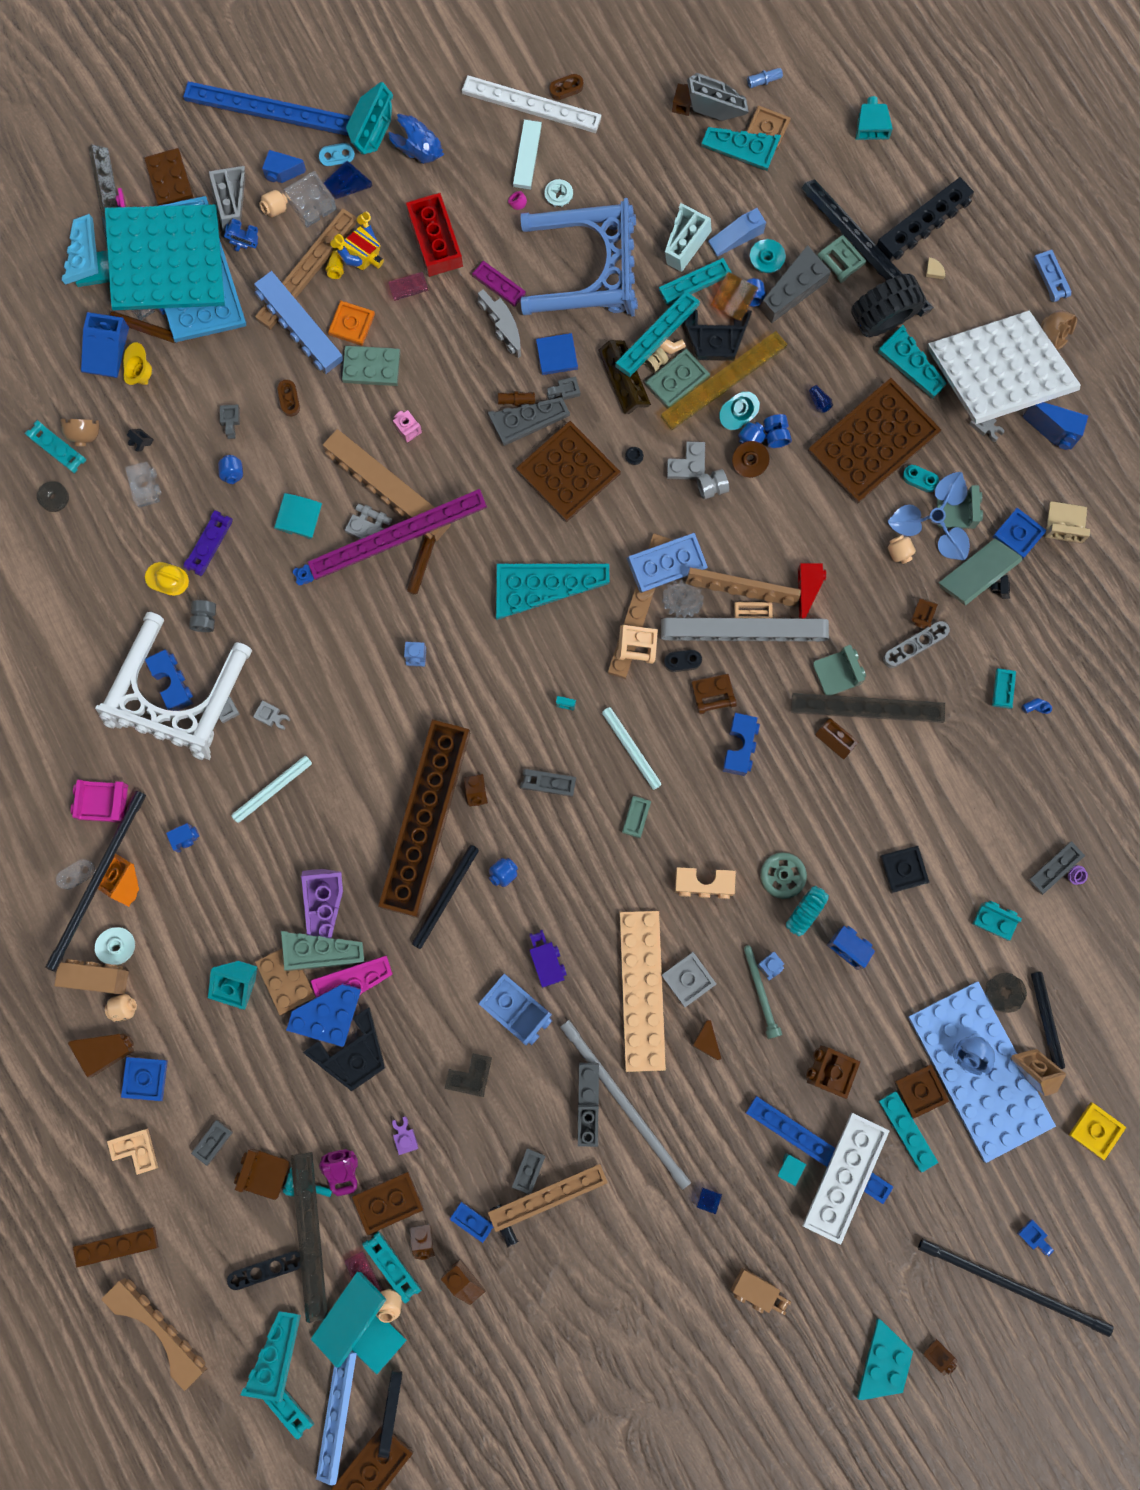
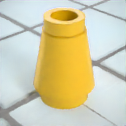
[326,250,344,279]

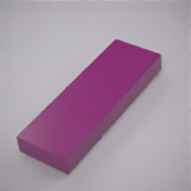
[472,261,526,307]

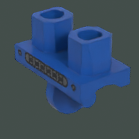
[224,219,258,252]

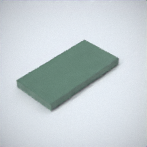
[939,538,1022,606]

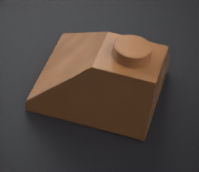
[1011,1049,1066,1096]

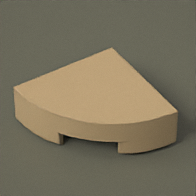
[926,257,945,279]

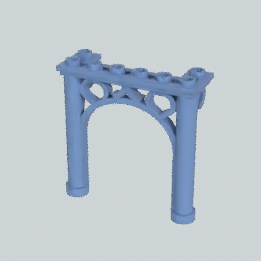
[521,198,638,317]

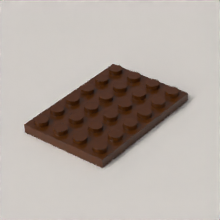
[808,378,941,503]

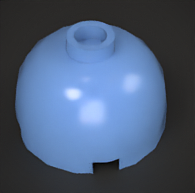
[952,1036,995,1075]

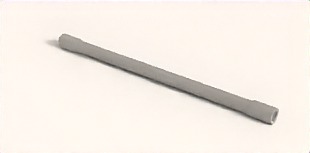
[560,1020,691,1190]

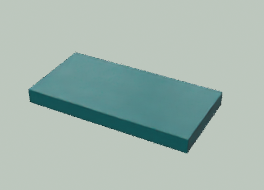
[311,1272,387,1368]

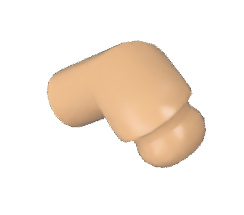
[660,339,686,354]

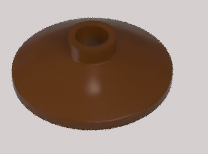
[732,441,770,478]

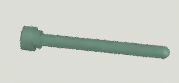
[744,945,783,1039]

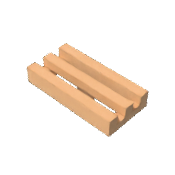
[734,602,773,619]

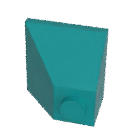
[208,961,257,1010]

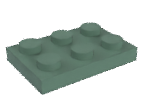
[342,346,400,386]

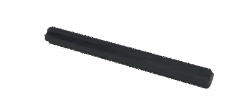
[412,845,479,949]

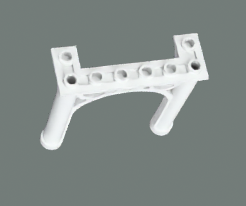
[95,612,252,760]

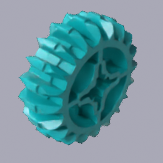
[786,886,829,936]

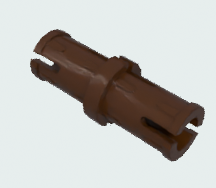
[498,391,535,406]

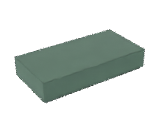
[622,796,651,838]

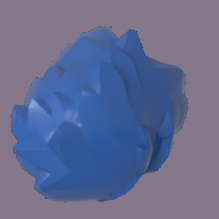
[388,114,444,164]

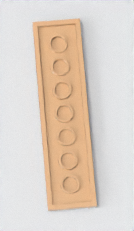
[620,911,666,1072]

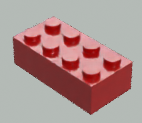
[406,193,463,277]

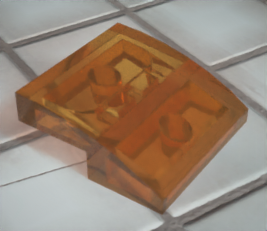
[711,272,759,322]

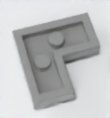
[667,442,705,480]

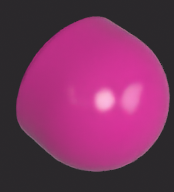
[508,191,527,210]

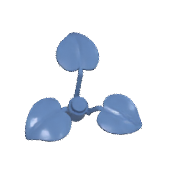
[888,472,970,560]

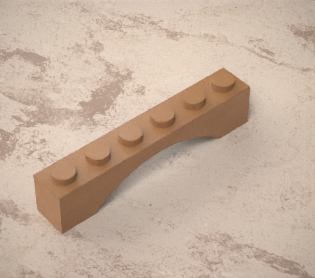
[101,1278,207,1391]

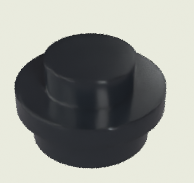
[625,447,644,465]

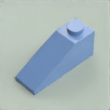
[708,208,766,257]

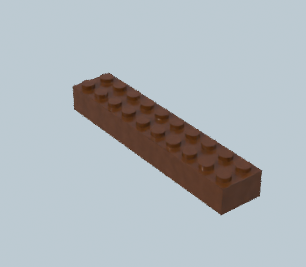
[378,719,471,918]

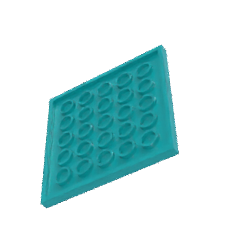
[105,204,225,311]

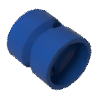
[763,414,792,448]

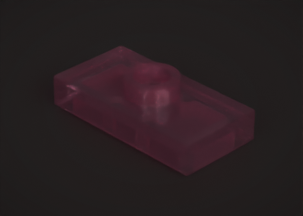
[388,272,429,301]

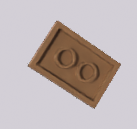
[255,948,316,1015]

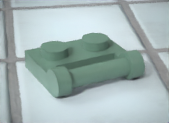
[817,235,866,283]

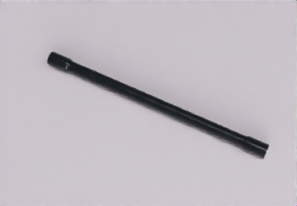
[45,791,146,972]
[918,1238,1114,1337]

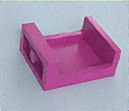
[71,779,128,823]

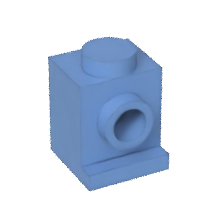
[404,642,426,667]
[757,952,784,980]

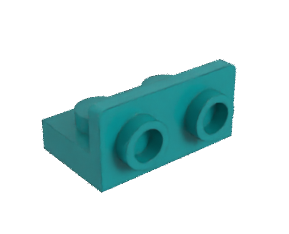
[972,901,1022,941]

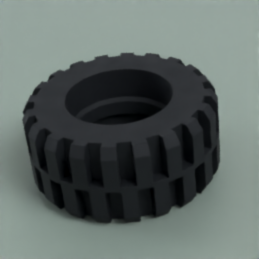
[851,273,926,338]

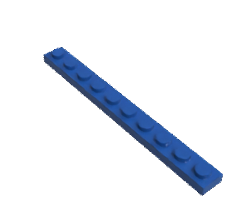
[183,81,351,136]

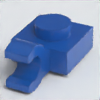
[1017,1220,1054,1256]

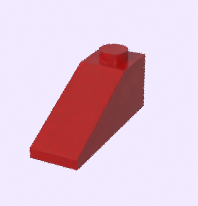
[798,563,826,619]

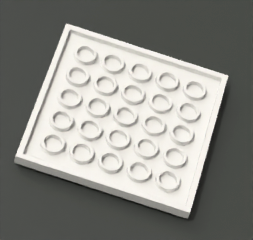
[928,310,1081,425]

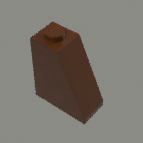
[68,1034,134,1077]
[441,1259,486,1305]

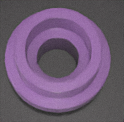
[1068,865,1088,885]

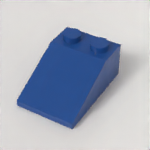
[1023,402,1088,450]

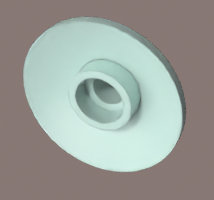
[95,927,135,965]

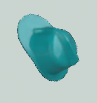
[719,391,760,430]

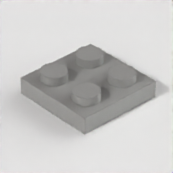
[661,952,716,1008]

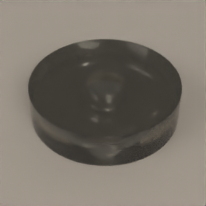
[37,481,69,512]

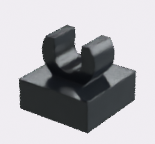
[127,428,154,452]
[991,575,1010,599]

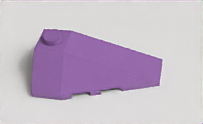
[301,869,343,938]

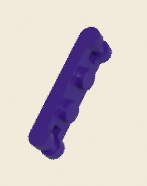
[183,510,233,576]

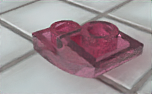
[345,1251,382,1292]

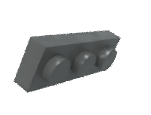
[1028,841,1085,895]

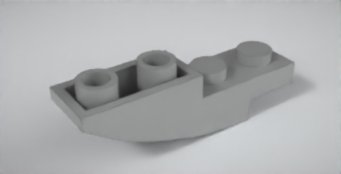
[478,289,521,358]

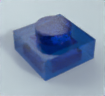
[696,1187,722,1214]

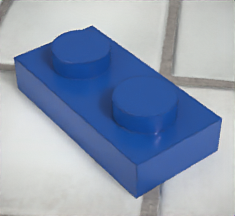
[450,1201,493,1243]

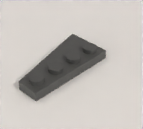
[488,397,570,446]

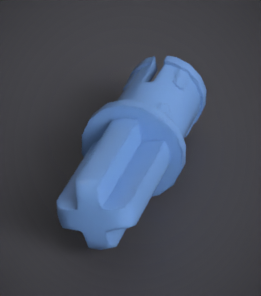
[747,68,783,89]

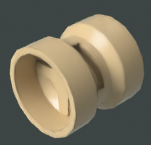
[644,347,669,373]

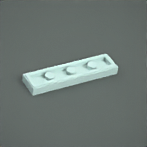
[513,120,542,189]

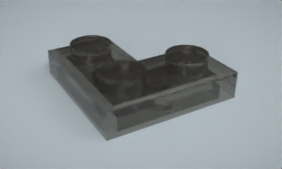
[445,1053,492,1097]

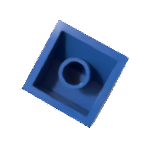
[827,926,875,970]

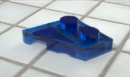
[322,161,373,199]

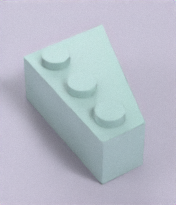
[665,203,712,272]

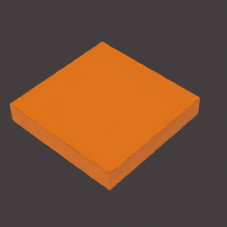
[328,300,375,346]

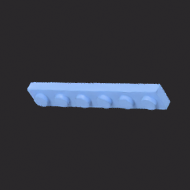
[316,1351,357,1485]

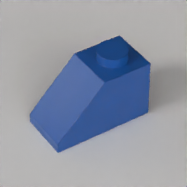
[262,150,306,183]

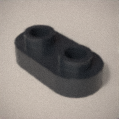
[664,650,702,672]

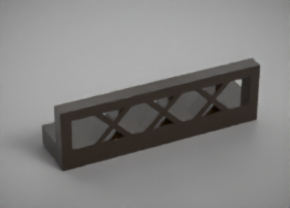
[598,340,651,414]

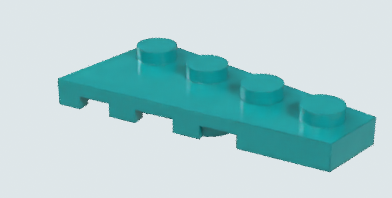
[878,325,946,399]
[240,1311,301,1403]

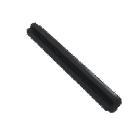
[1031,971,1065,1069]

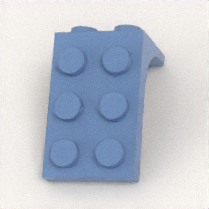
[479,974,552,1046]

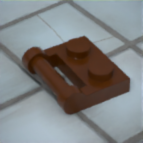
[691,674,737,715]

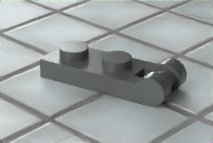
[520,769,576,797]

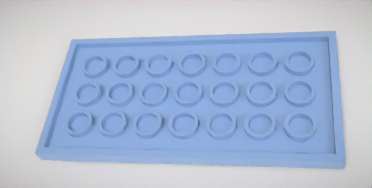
[908,981,1056,1163]

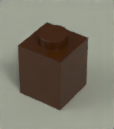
[672,83,692,116]

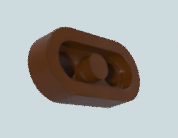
[549,74,584,100]
[277,380,300,417]

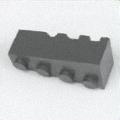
[761,245,831,323]

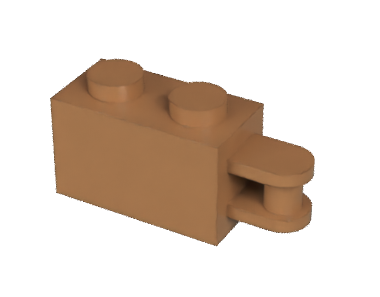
[731,1267,791,1315]

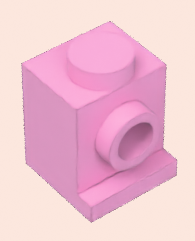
[393,410,422,443]

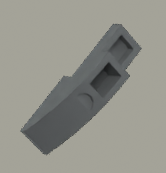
[578,1063,599,1147]

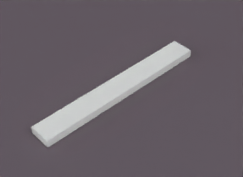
[462,75,601,133]

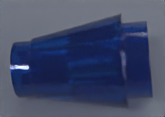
[809,385,833,413]

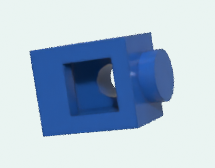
[166,823,200,853]

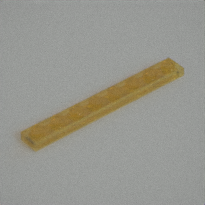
[661,331,787,430]

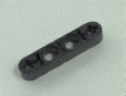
[227,1250,305,1290]
[377,1370,402,1459]

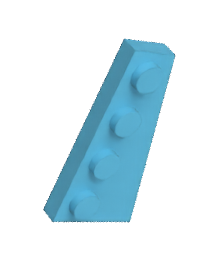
[62,214,98,285]

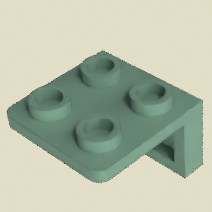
[937,485,983,529]
[813,645,866,696]

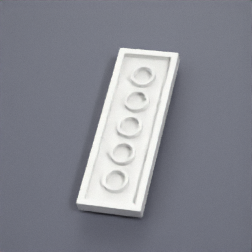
[802,1113,889,1245]

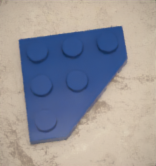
[286,983,362,1047]

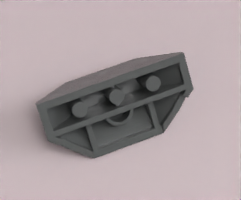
[687,73,749,121]

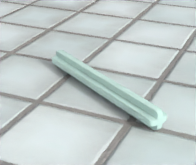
[602,707,661,790]
[231,756,312,823]

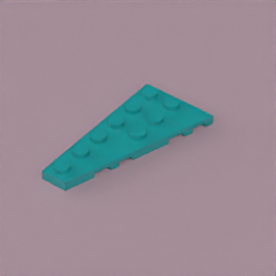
[496,564,610,620]

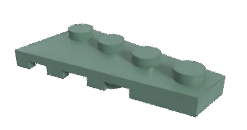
[281,931,364,971]

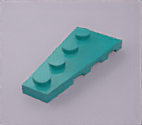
[701,127,781,171]

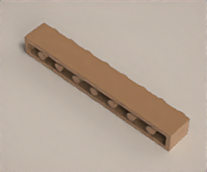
[323,429,451,542]

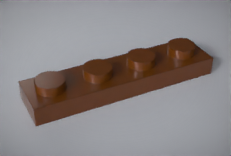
[73,1227,159,1268]

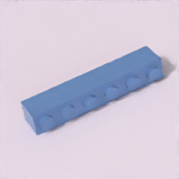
[254,271,343,374]

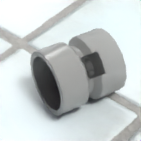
[697,469,729,500]

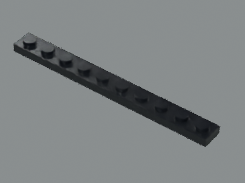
[802,179,934,317]

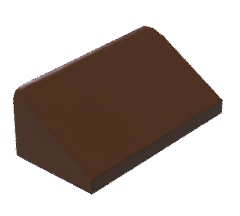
[815,718,859,759]

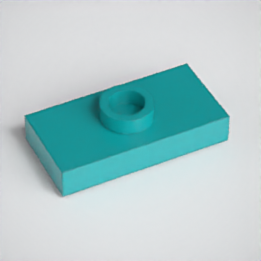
[992,668,1016,709]

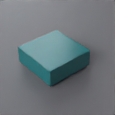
[556,696,576,711]

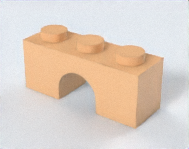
[675,867,736,899]

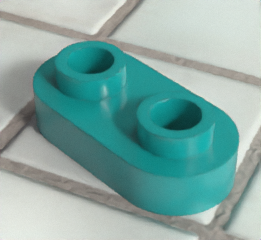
[902,465,940,493]

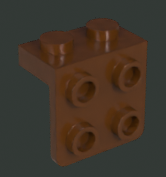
[234,1148,290,1200]

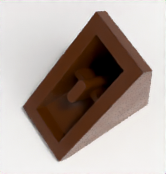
[692,1020,721,1060]

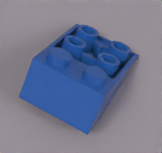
[81,312,129,378]

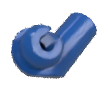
[1022,698,1052,714]

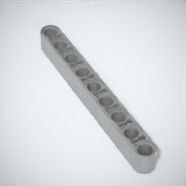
[661,618,829,642]

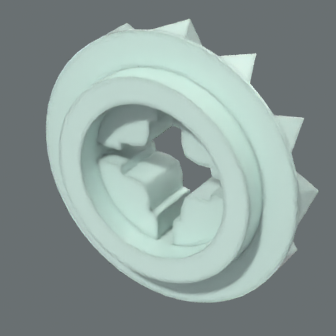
[545,179,573,207]

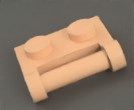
[616,625,658,664]

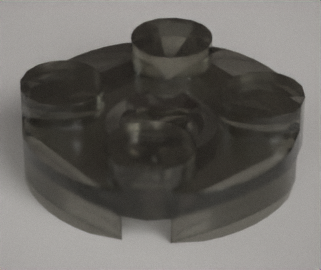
[985,973,1027,1013]

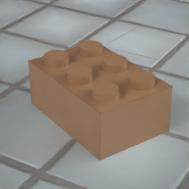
[54,959,129,994]

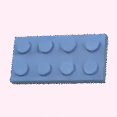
[626,533,708,593]

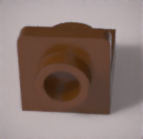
[923,1339,957,1376]

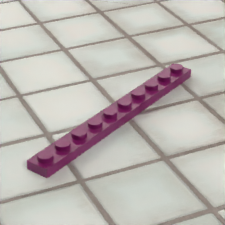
[308,489,488,580]

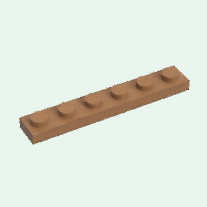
[685,567,801,606]
[487,1164,608,1232]

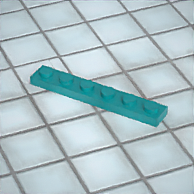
[616,291,700,377]

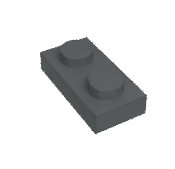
[191,1120,233,1166]
[512,1148,545,1194]

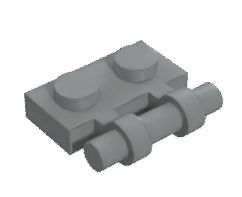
[345,504,392,539]

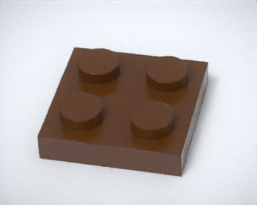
[894,1064,949,1119]

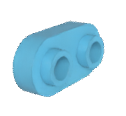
[319,143,355,166]

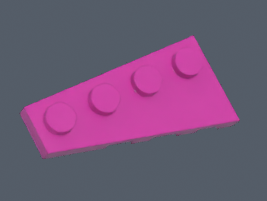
[311,955,393,997]

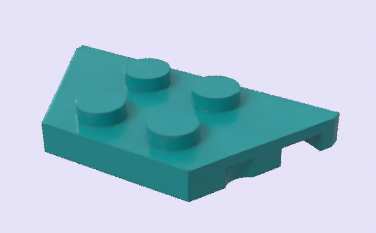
[857,1318,913,1400]

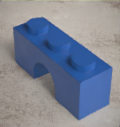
[145,650,193,711]
[722,713,760,776]

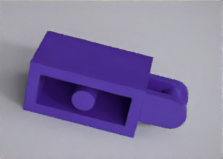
[529,930,567,988]

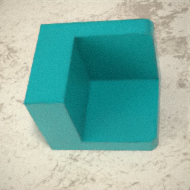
[778,1153,807,1186]

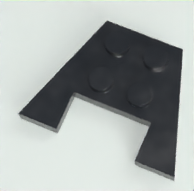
[683,309,752,361]
[302,1007,386,1091]

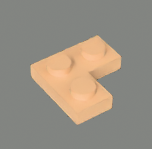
[107,1129,158,1175]

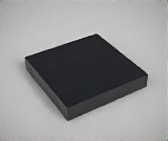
[880,846,930,893]

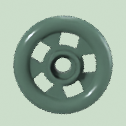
[760,852,807,899]

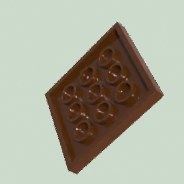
[516,421,621,522]

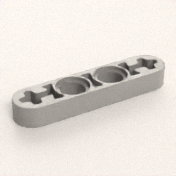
[883,621,950,668]

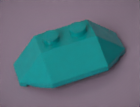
[346,82,393,154]

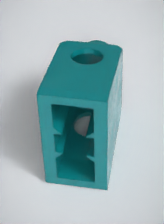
[855,96,893,140]

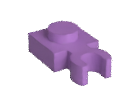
[392,1116,419,1155]

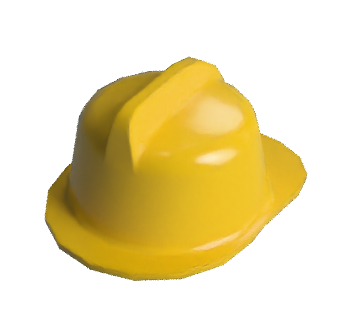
[123,342,152,385]
[145,562,189,596]

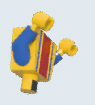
[330,211,384,270]

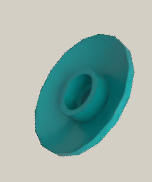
[750,239,786,273]

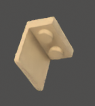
[1045,502,1090,543]

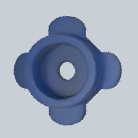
[293,565,314,586]

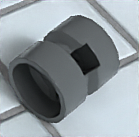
[189,600,216,632]

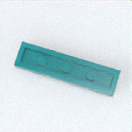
[659,258,732,305]
[878,1091,939,1173]

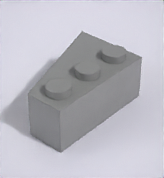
[209,166,245,231]

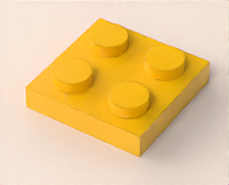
[1069,1102,1126,1160]

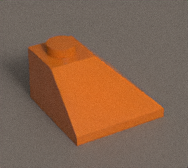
[98,854,139,907]

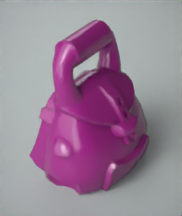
[319,1149,358,1196]

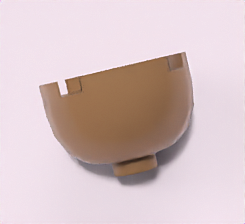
[1041,310,1077,349]
[61,419,99,446]

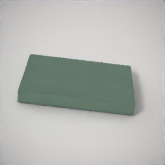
[645,349,710,410]

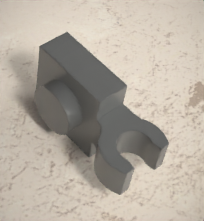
[547,376,581,400]
[220,405,240,439]

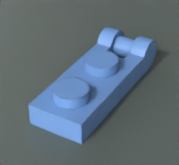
[1033,250,1071,302]

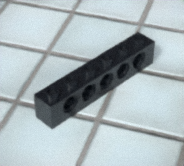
[876,177,974,262]

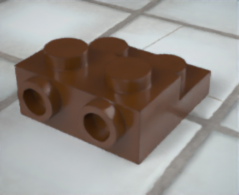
[806,1045,860,1099]

